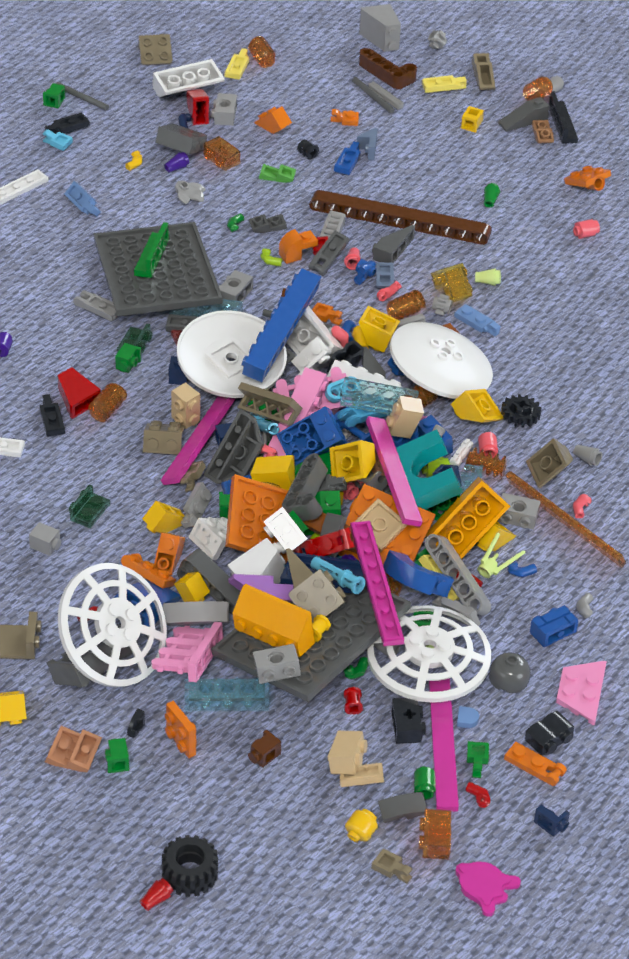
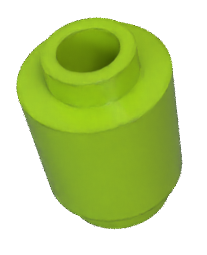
[421,456,450,477]

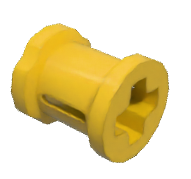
[312,615,331,642]

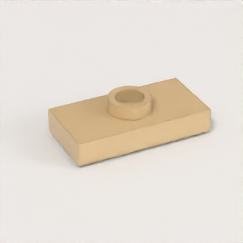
[340,763,384,787]

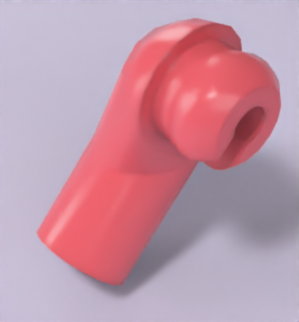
[572,494,592,518]

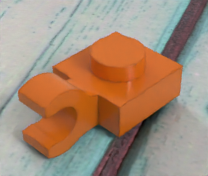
[331,109,359,126]
[312,302,343,326]

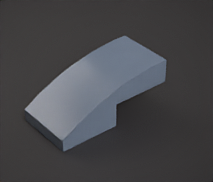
[376,262,394,288]

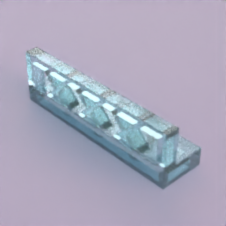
[340,377,419,415]

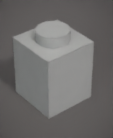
[29,522,61,556]

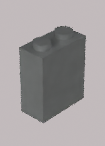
[155,124,207,154]

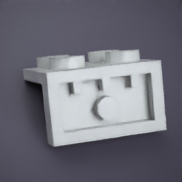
[291,336,333,375]
[264,507,307,554]
[189,517,228,560]

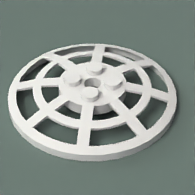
[58,563,167,687]
[367,605,491,702]

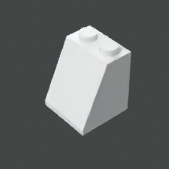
[228,538,286,584]

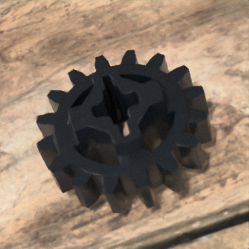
[501,394,542,427]

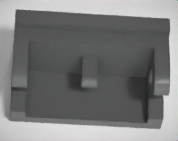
[353,471,388,491]

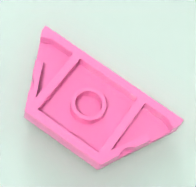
[556,661,607,725]

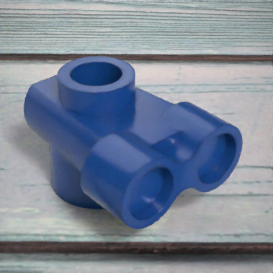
[354,259,377,285]

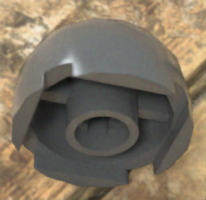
[489,652,531,693]

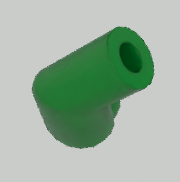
[227,213,244,232]
[343,657,369,679]

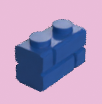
[530,605,578,648]

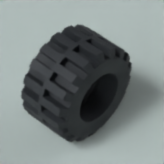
[162,835,218,897]

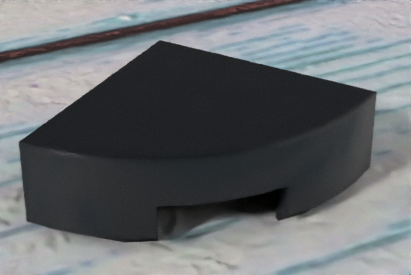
[127,708,145,738]

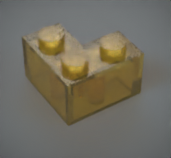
[431,263,473,302]

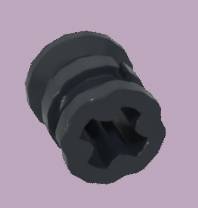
[297,139,319,160]

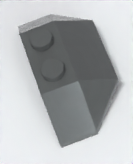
[203,408,264,484]

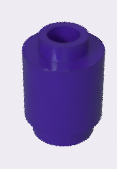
[0,332,13,357]

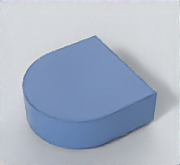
[457,706,479,728]

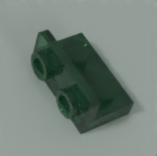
[117,323,152,353]
[69,484,110,529]

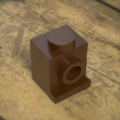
[248,729,281,768]

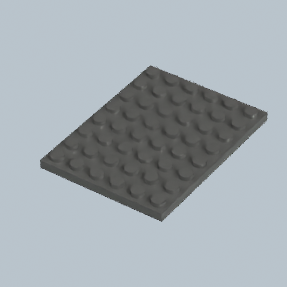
[93,222,223,316]
[211,583,411,702]

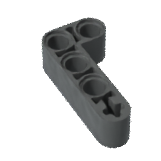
[282,453,328,521]
[177,549,241,615]

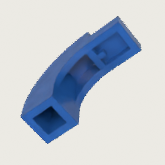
[383,550,454,598]

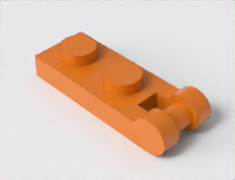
[121,553,176,588]
[504,742,567,786]

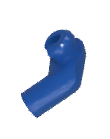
[341,320,356,342]

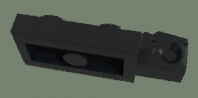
[45,112,90,134]
[39,394,65,437]

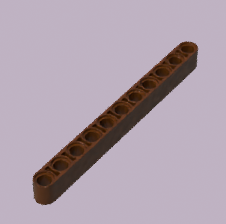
[309,190,492,245]

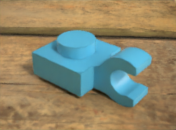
[43,130,73,151]

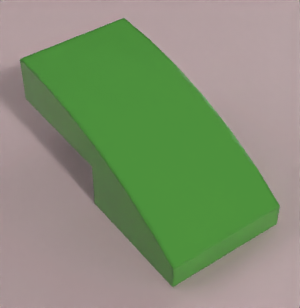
[259,164,296,183]

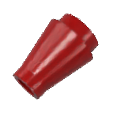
[139,878,173,911]

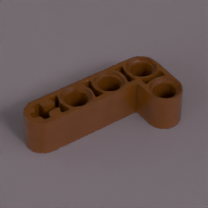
[359,48,417,89]

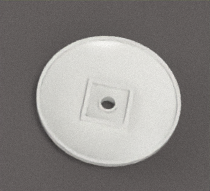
[177,311,287,398]
[390,322,493,399]

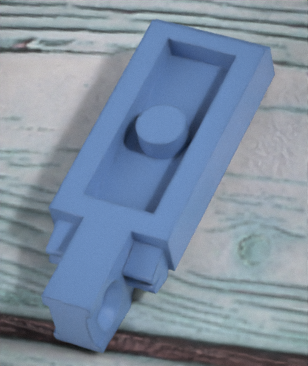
[64,181,101,217]
[454,304,501,336]

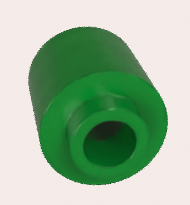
[414,766,436,800]

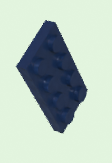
[280,552,364,594]

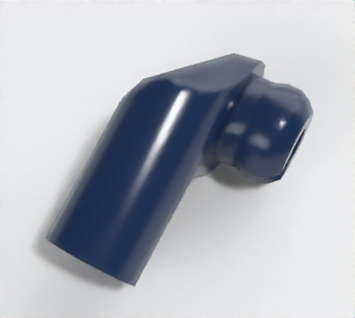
[178,113,191,128]

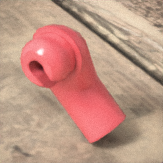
[377,281,401,302]
[331,325,349,348]
[259,444,277,457]

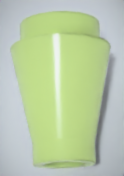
[475,268,501,286]

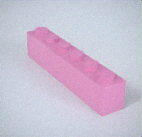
[263,367,329,457]

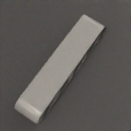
[425,534,491,616]

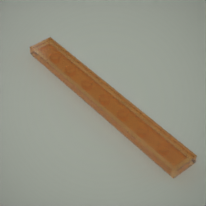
[505,471,626,568]

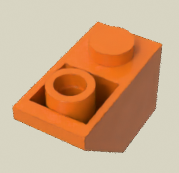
[254,106,292,134]
[154,532,186,576]

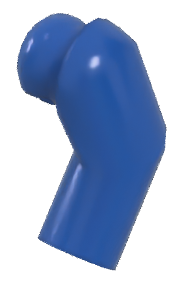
[507,561,537,578]

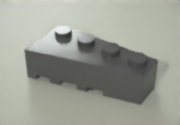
[46,624,139,688]

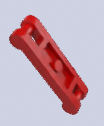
[293,528,355,556]

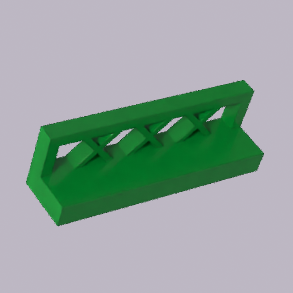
[134,222,169,278]

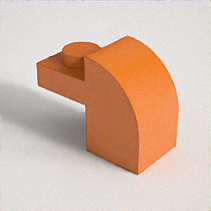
[279,229,318,264]

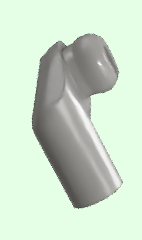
[576,593,593,619]

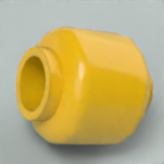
[345,809,378,843]

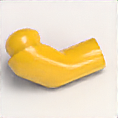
[125,150,143,171]

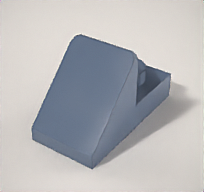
[357,128,378,160]

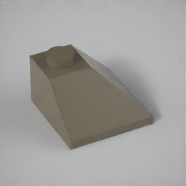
[526,438,573,488]

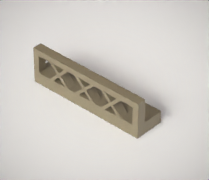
[237,382,303,426]

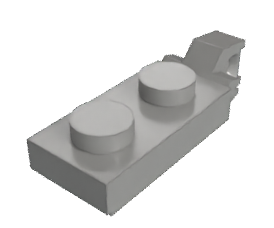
[181,482,212,529]
[432,595,481,626]

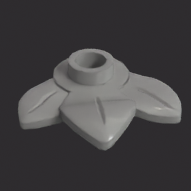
[175,181,206,204]

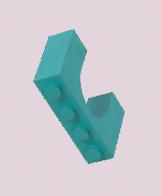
[396,429,463,510]

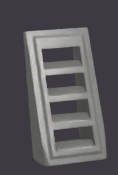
[319,211,346,238]

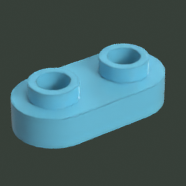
[325,376,361,403]

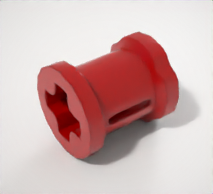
[343,687,363,714]

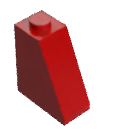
[187,89,209,125]
[57,367,101,419]

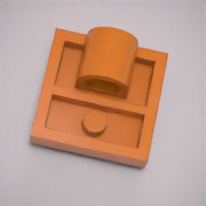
[564,166,611,191]
[165,700,196,758]

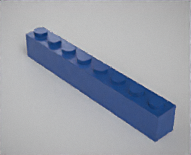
[241,268,322,383]

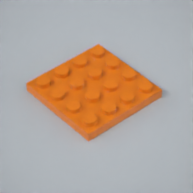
[225,474,294,564]
[338,484,436,579]

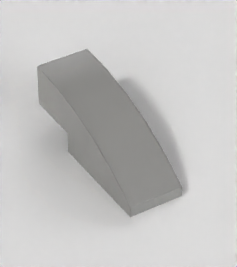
[163,601,229,626]

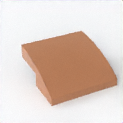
[45,726,102,772]

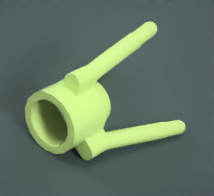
[477,533,525,578]

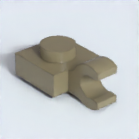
[180,461,206,492]
[371,848,412,883]

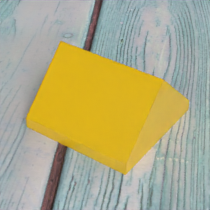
[250,455,295,491]

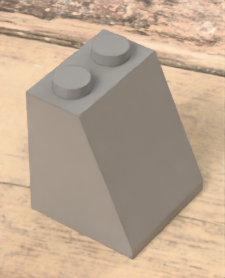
[359,4,401,52]

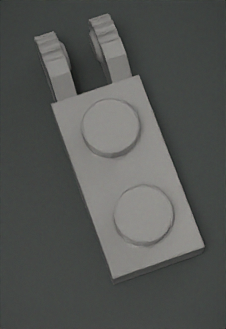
[73,290,118,322]

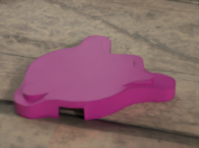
[455,862,521,917]

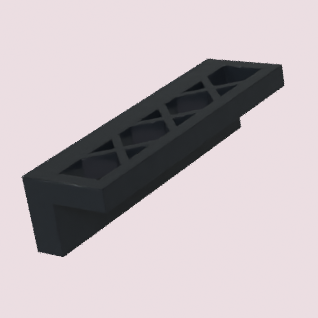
[548,91,578,144]

